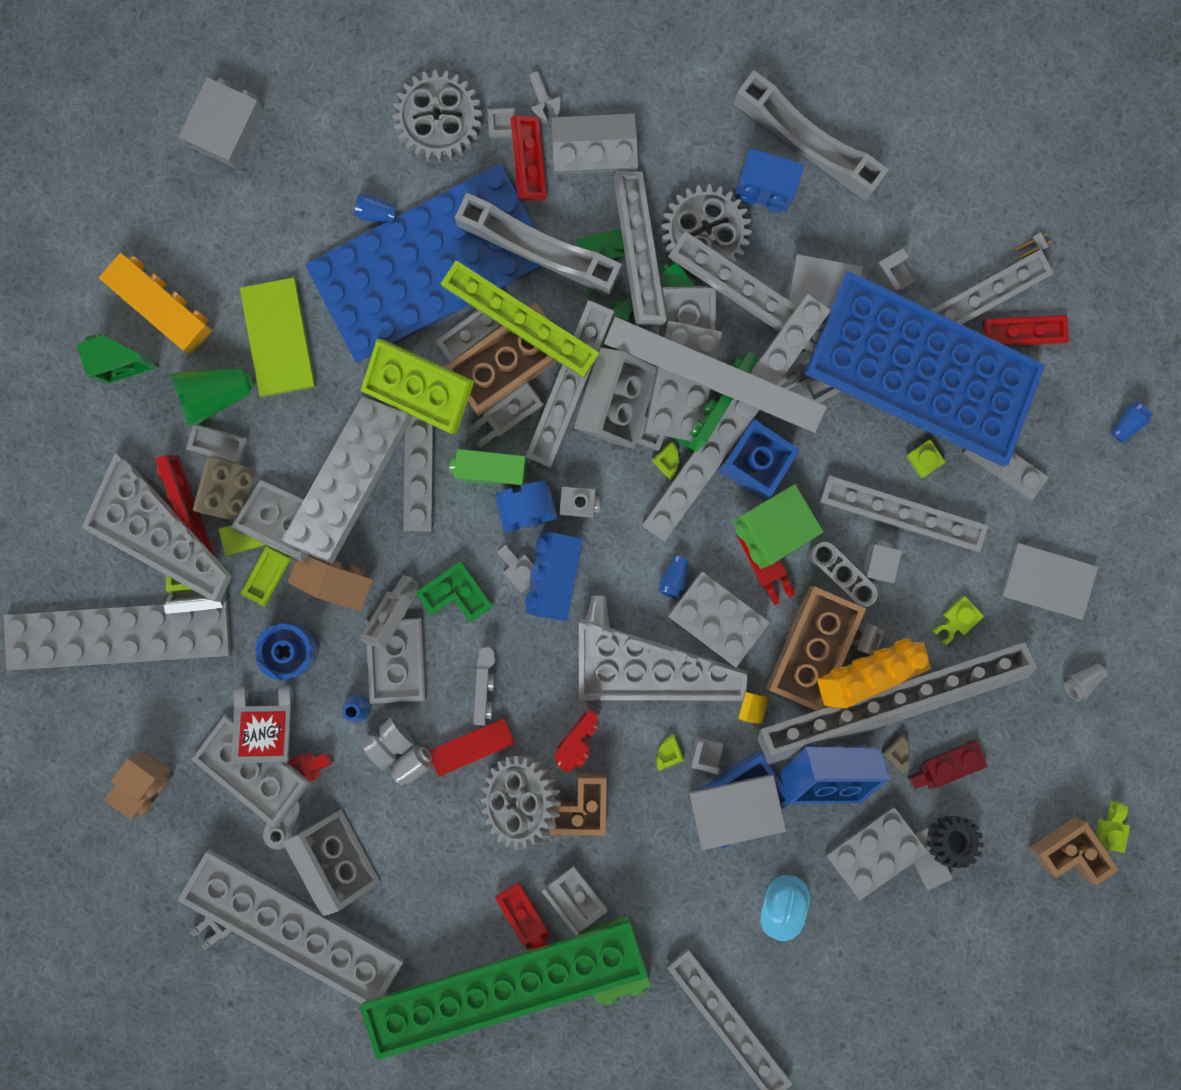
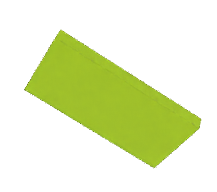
[240,278,316,397]
[361,339,474,434]

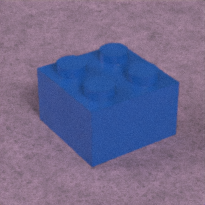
[734,148,804,213]
[717,419,799,500]

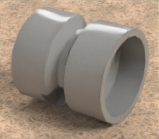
[361,717,415,770]

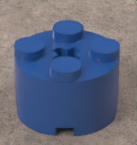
[494,481,558,533]
[255,622,319,680]

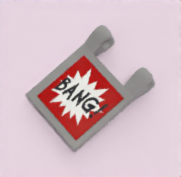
[231,686,293,763]

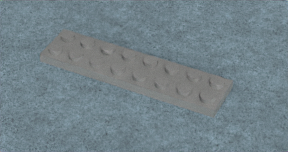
[4,600,231,671]
[177,849,404,1003]

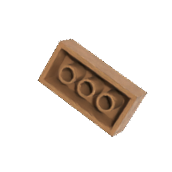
[445,302,558,417]
[765,586,866,711]

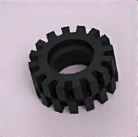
[927,816,984,868]

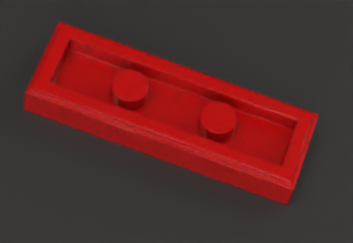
[510,115,547,201]
[982,315,1069,347]
[428,717,515,777]

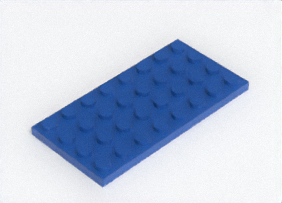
[305,163,543,363]
[804,271,1045,467]

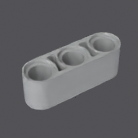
[808,542,878,607]

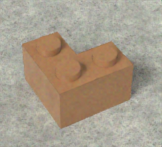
[287,555,373,611]
[104,751,173,820]
[549,773,607,836]
[1029,817,1119,886]

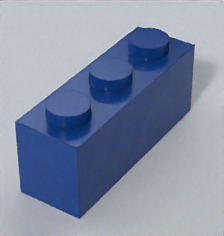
[525,531,583,621]

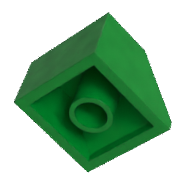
[76,334,159,385]

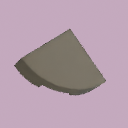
[882,733,910,773]

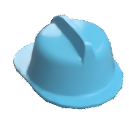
[760,875,810,941]

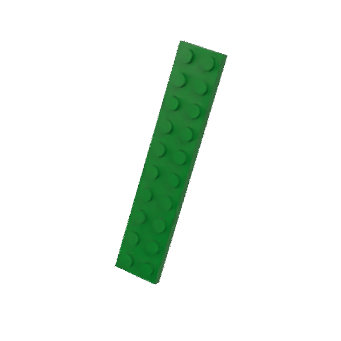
[360,920,648,1060]

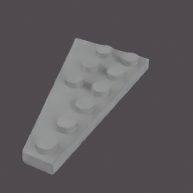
[82,452,232,602]
[579,618,747,701]

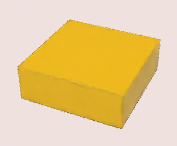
[738,692,769,724]

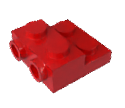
[554,706,599,773]

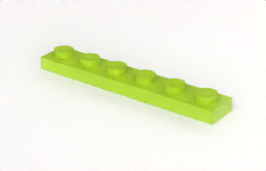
[441,261,599,378]

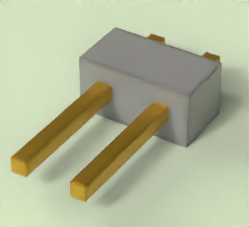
[1016,232,1051,258]

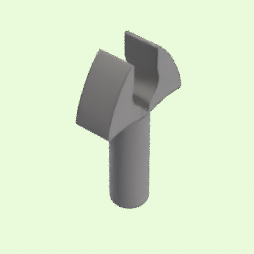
[529,71,561,124]

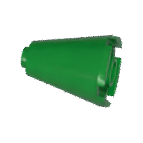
[171,368,254,427]

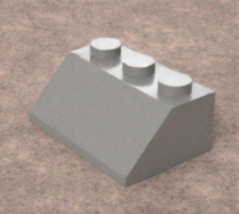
[552,114,638,175]
[283,809,381,916]

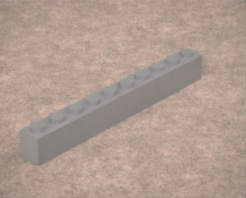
[758,642,1037,765]

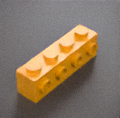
[99,252,213,355]
[817,639,931,708]

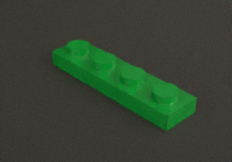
[687,351,758,452]

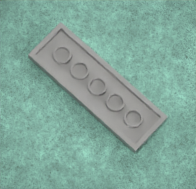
[281,397,412,564]

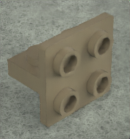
[193,456,256,521]

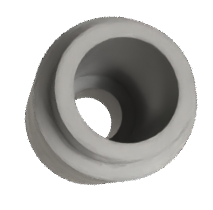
[390,745,432,786]

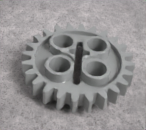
[392,70,483,163]
[661,184,752,274]
[481,755,561,850]

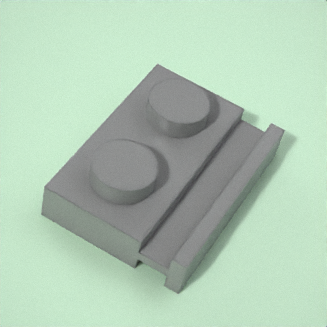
[542,864,608,936]

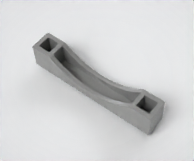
[733,70,889,202]
[455,192,622,297]

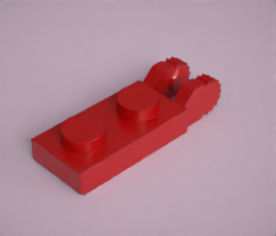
[737,536,795,605]

